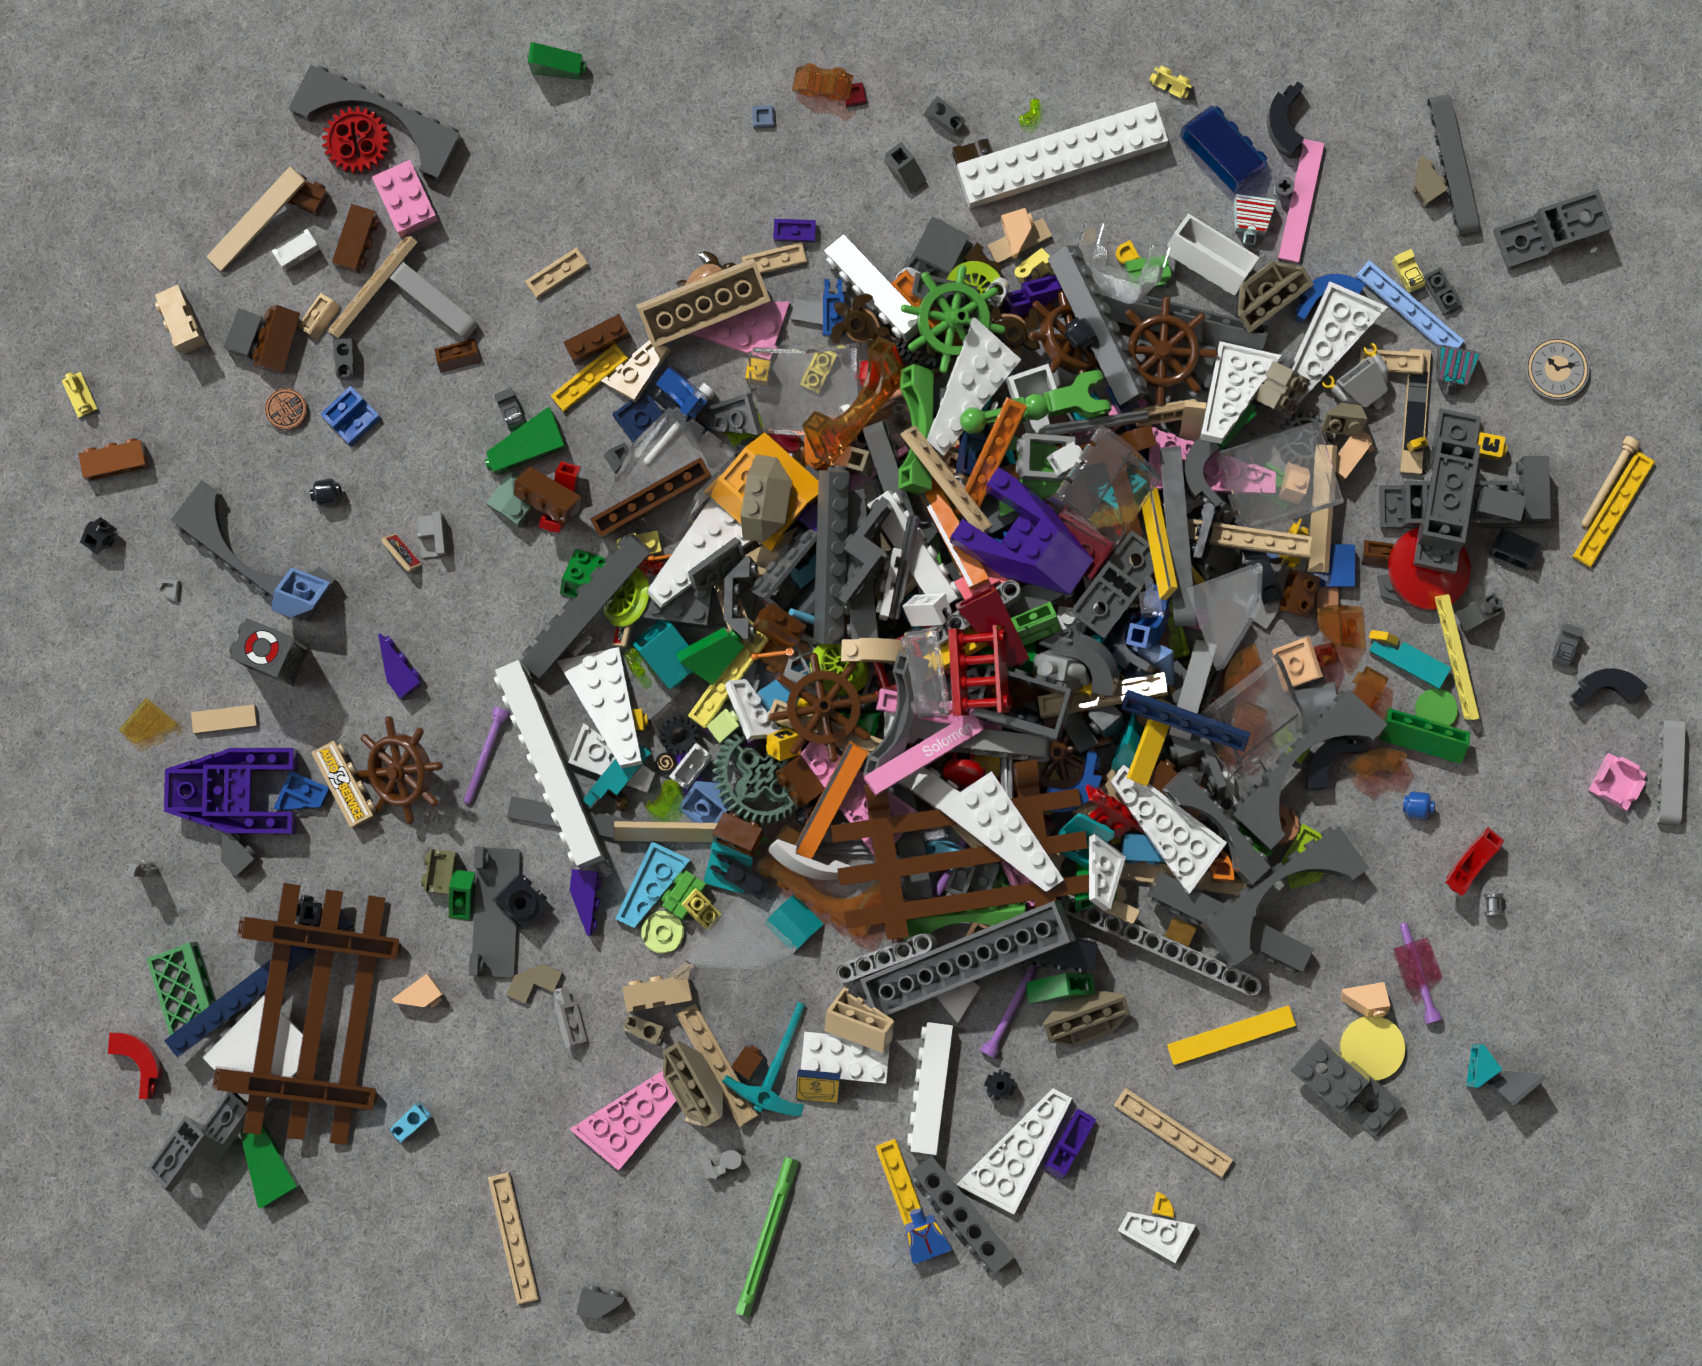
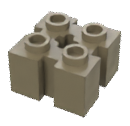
[1253,361,1310,418]

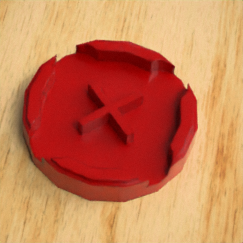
[943,759,986,785]

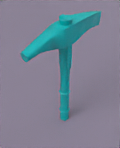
[722,1002,806,1116]

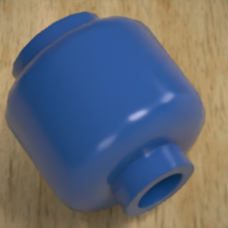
[1403,791,1435,820]

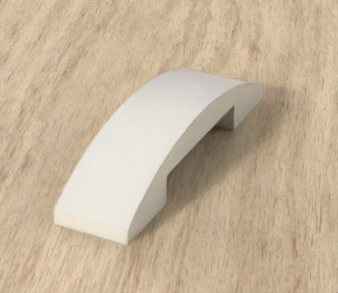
[768,839,850,880]

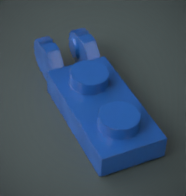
[823,279,844,337]

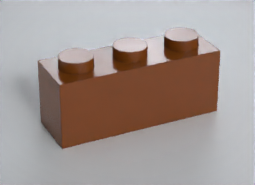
[78,438,149,481]

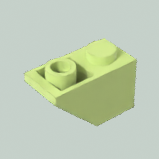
[707,709,740,744]

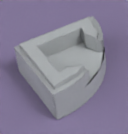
[158,578,180,602]

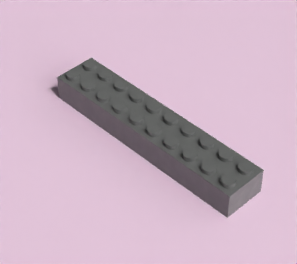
[860,900,1076,1016]

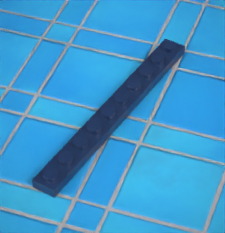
[164,910,352,1058]

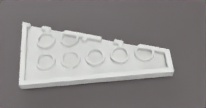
[1290,282,1387,403]
[927,317,1021,456]
[1200,341,1281,444]
[647,498,753,608]
[557,647,642,769]
[1110,765,1227,894]
[938,771,1064,892]
[956,1088,1072,1214]

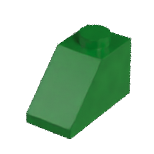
[448,870,475,921]

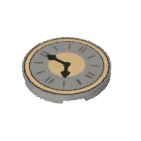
[1525,338,1589,401]

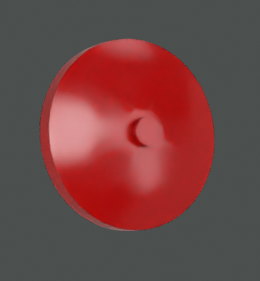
[1388,527,1471,611]

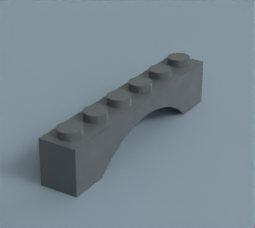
[863,651,931,776]
[1162,771,1271,885]

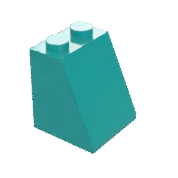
[631,620,694,689]

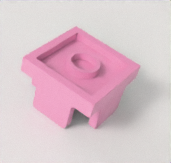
[1588,753,1647,811]

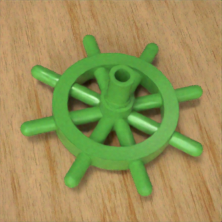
[900,265,1006,373]

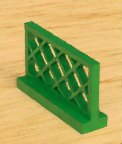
[146,942,216,1035]

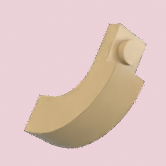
[841,638,916,665]

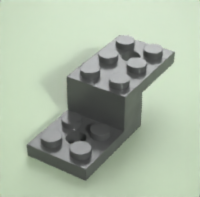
[1493,189,1613,269]
[838,496,894,610]
[1069,530,1154,639]
[644,575,755,630]
[1163,697,1227,801]
[1291,1038,1403,1136]
[147,1092,247,1192]

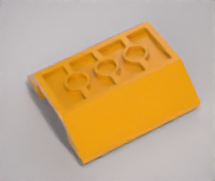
[710,432,819,552]

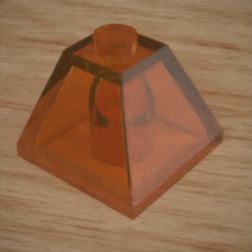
[1317,605,1366,649]

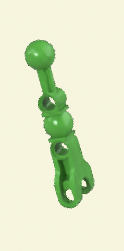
[960,370,1112,434]

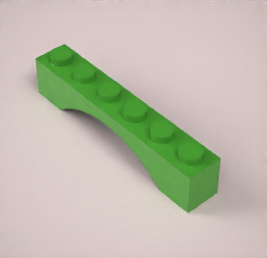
[898,364,934,495]
[904,901,1028,940]

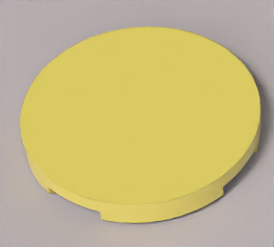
[1340,1016,1405,1080]

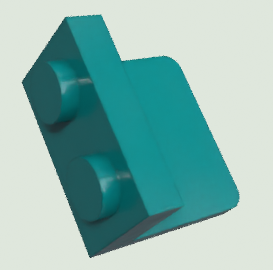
[1059,813,1115,869]
[704,841,755,893]

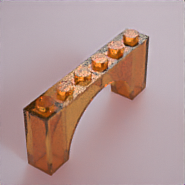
[802,337,905,465]
[757,824,881,938]

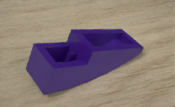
[1001,275,1063,317]
[1043,1109,1096,1180]

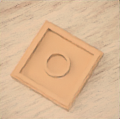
[1272,636,1323,690]

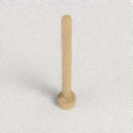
[1581,436,1641,527]

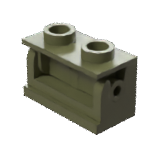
[421,848,458,895]

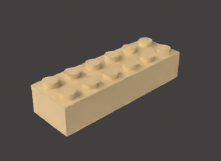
[636,258,771,348]

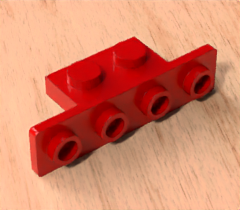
[1085,784,1145,839]

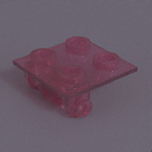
[1393,937,1442,989]

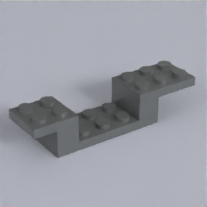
[1413,408,1481,574]
[1379,481,1550,528]

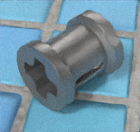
[1273,177,1294,200]
[1484,893,1504,916]

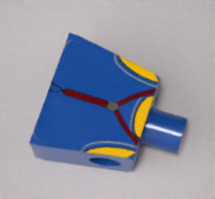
[905,1208,952,1265]

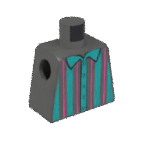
[1436,344,1480,395]

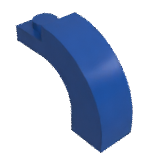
[1294,274,1365,324]
[656,366,707,418]
[1126,583,1171,649]
[1045,750,1102,812]

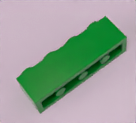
[1379,708,1470,764]

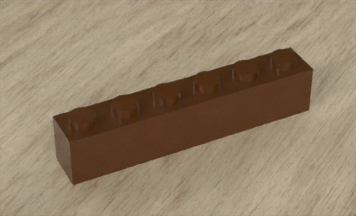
[590,457,713,540]

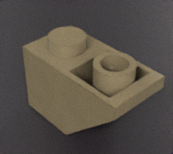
[1412,156,1448,208]
[1321,403,1367,436]
[831,446,875,478]

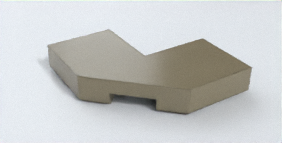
[506,964,563,1004]

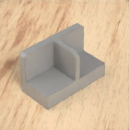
[418,511,447,558]

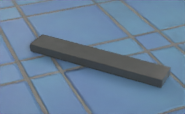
[507,796,637,842]

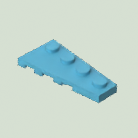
[615,842,690,928]

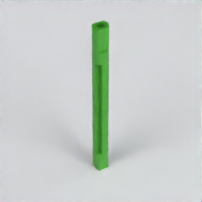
[735,1156,799,1317]

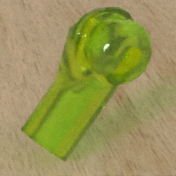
[1018,99,1040,126]
[624,648,645,677]

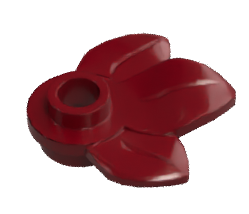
[762,429,801,453]

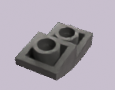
[1423,267,1462,314]

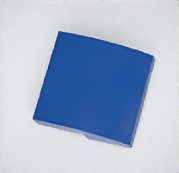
[320,386,381,446]
[1310,544,1355,588]

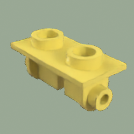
[1149,65,1193,99]
[62,372,97,418]

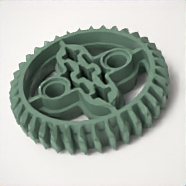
[712,729,801,825]

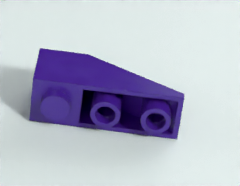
[378,633,422,700]
[569,869,602,936]

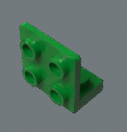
[560,549,606,599]

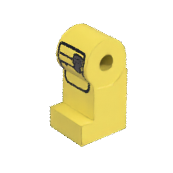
[1015,248,1054,285]
[1391,249,1425,293]

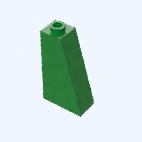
[484,407,566,475]
[240,1121,300,1209]

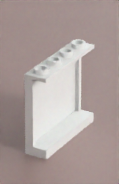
[202,996,321,1106]

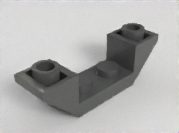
[724,556,758,644]

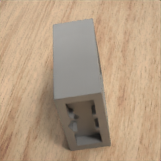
[1016,433,1075,483]

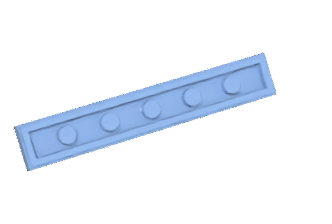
[1355,260,1465,348]

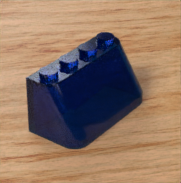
[1179,105,1268,195]

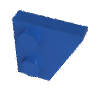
[274,771,330,810]

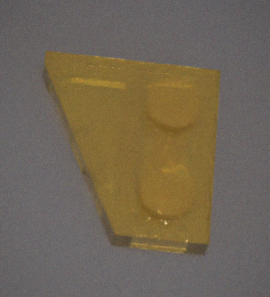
[119,698,178,744]

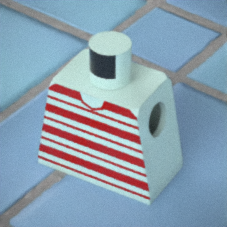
[1234,194,1276,246]

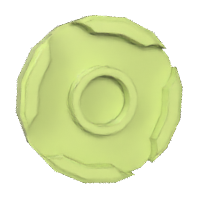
[642,911,684,953]

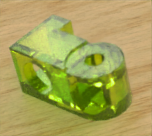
[644,779,680,820]

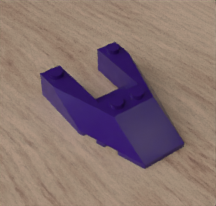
[950,467,1093,595]
[164,748,298,835]

